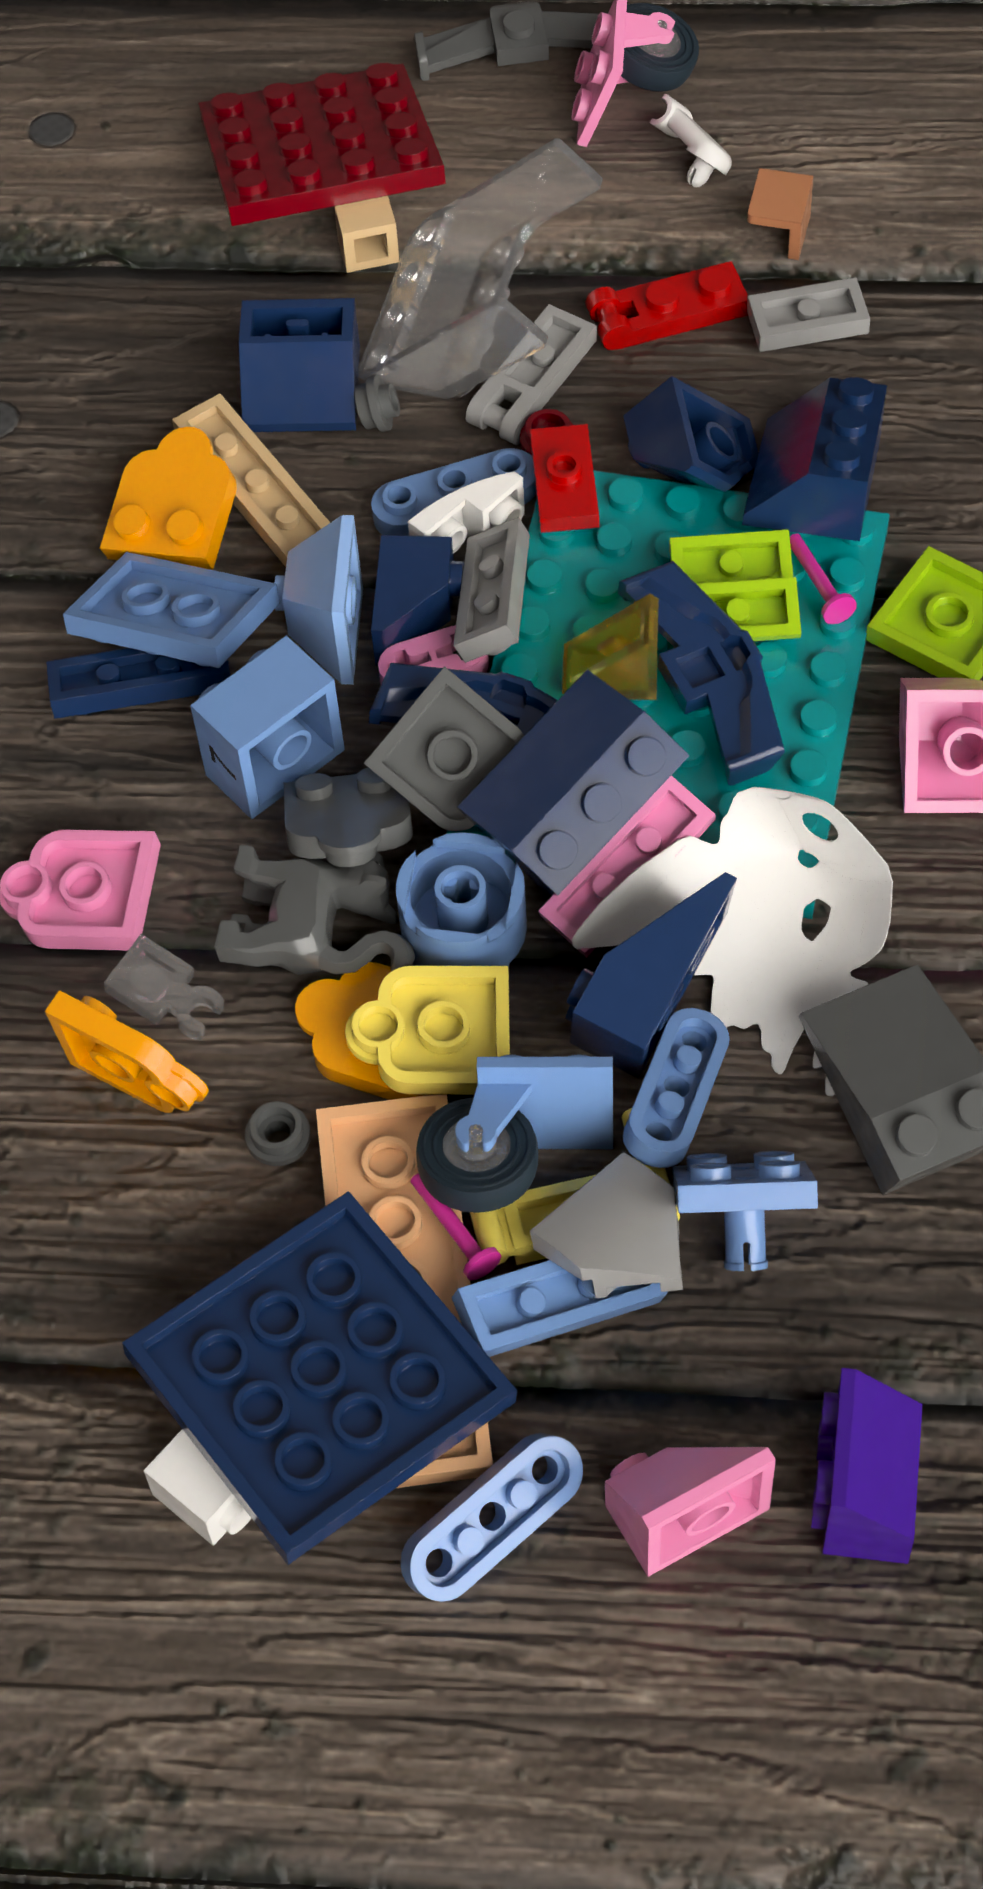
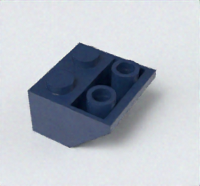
[239,298,360,432]

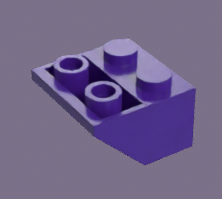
[811,1368,923,1564]

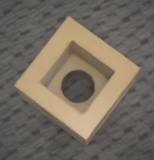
[334,196,400,273]

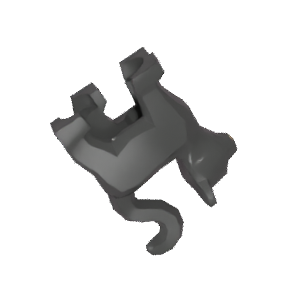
[214,845,415,975]

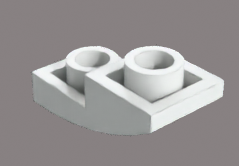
[408,471,525,554]

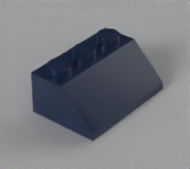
[742,377,887,541]
[457,669,690,896]

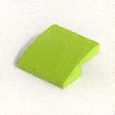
[669,530,802,641]

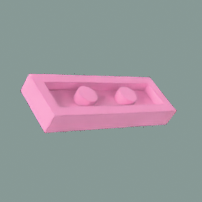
[538,775,716,958]

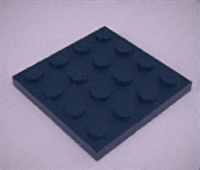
[122,1191,517,1565]

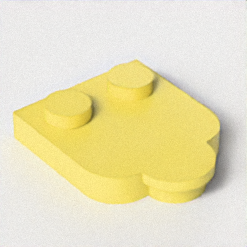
[345,966,510,1095]

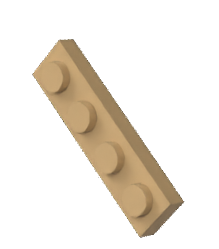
[172,393,330,567]

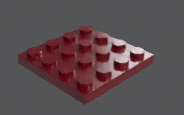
[198,63,446,226]

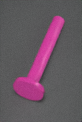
[790,534,857,624]
[410,1173,501,1280]

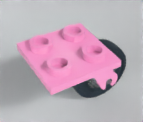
[571,0,699,147]

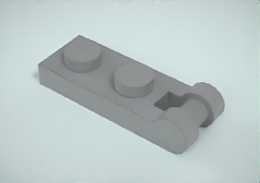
[465,304,597,445]

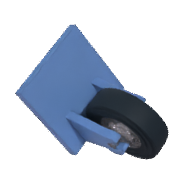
[416,1055,613,1213]

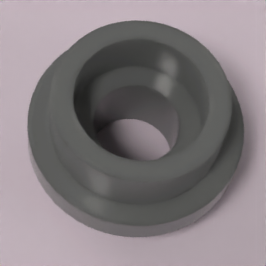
[355,374,400,432]
[245,1101,311,1166]

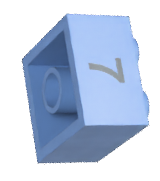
[190,635,345,819]

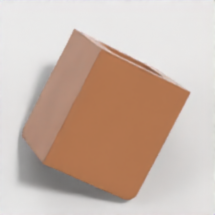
[747,168,813,260]

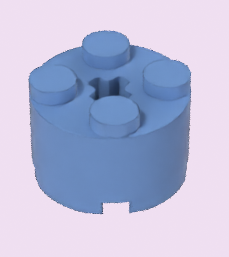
[396,833,527,968]

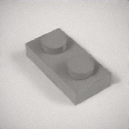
[747,277,870,352]

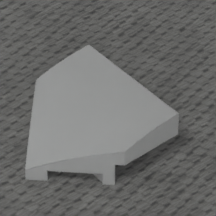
[530,1152,683,1298]

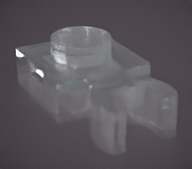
[104,934,224,1040]

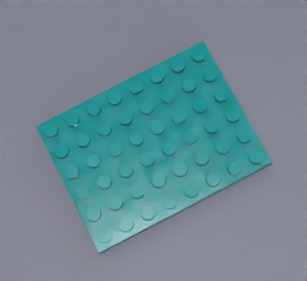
[446,470,890,919]

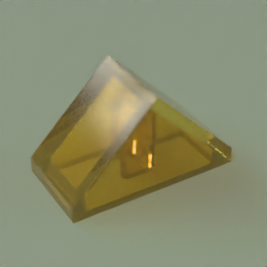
[562,593,659,700]

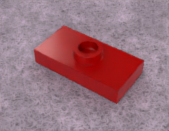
[530,424,599,533]

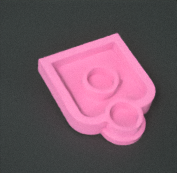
[0,830,161,951]

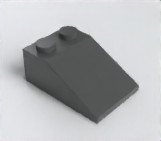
[798,964,983,1195]

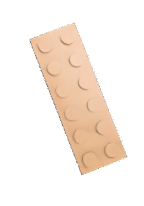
[316,1094,493,1488]

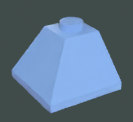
[274,515,363,684]

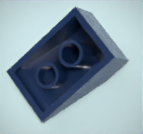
[565,872,737,1079]

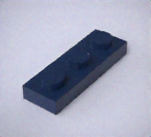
[46,648,231,719]

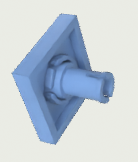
[672,1151,818,1271]

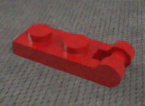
[585,261,748,350]

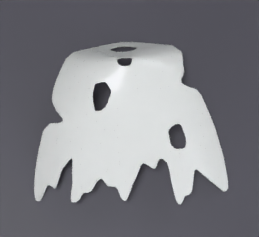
[572,787,893,1097]

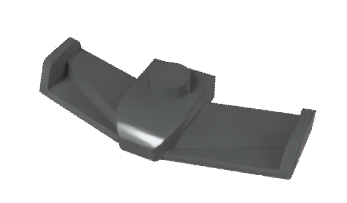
[414,1,599,81]

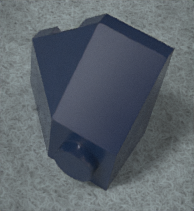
[623,376,759,492]

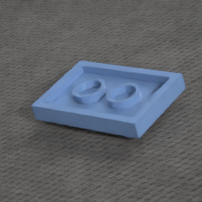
[63,552,280,668]

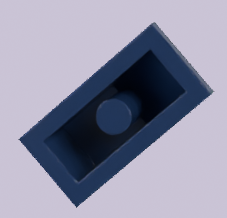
[371,535,464,666]

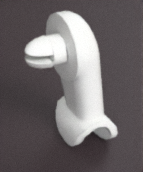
[649,94,732,187]

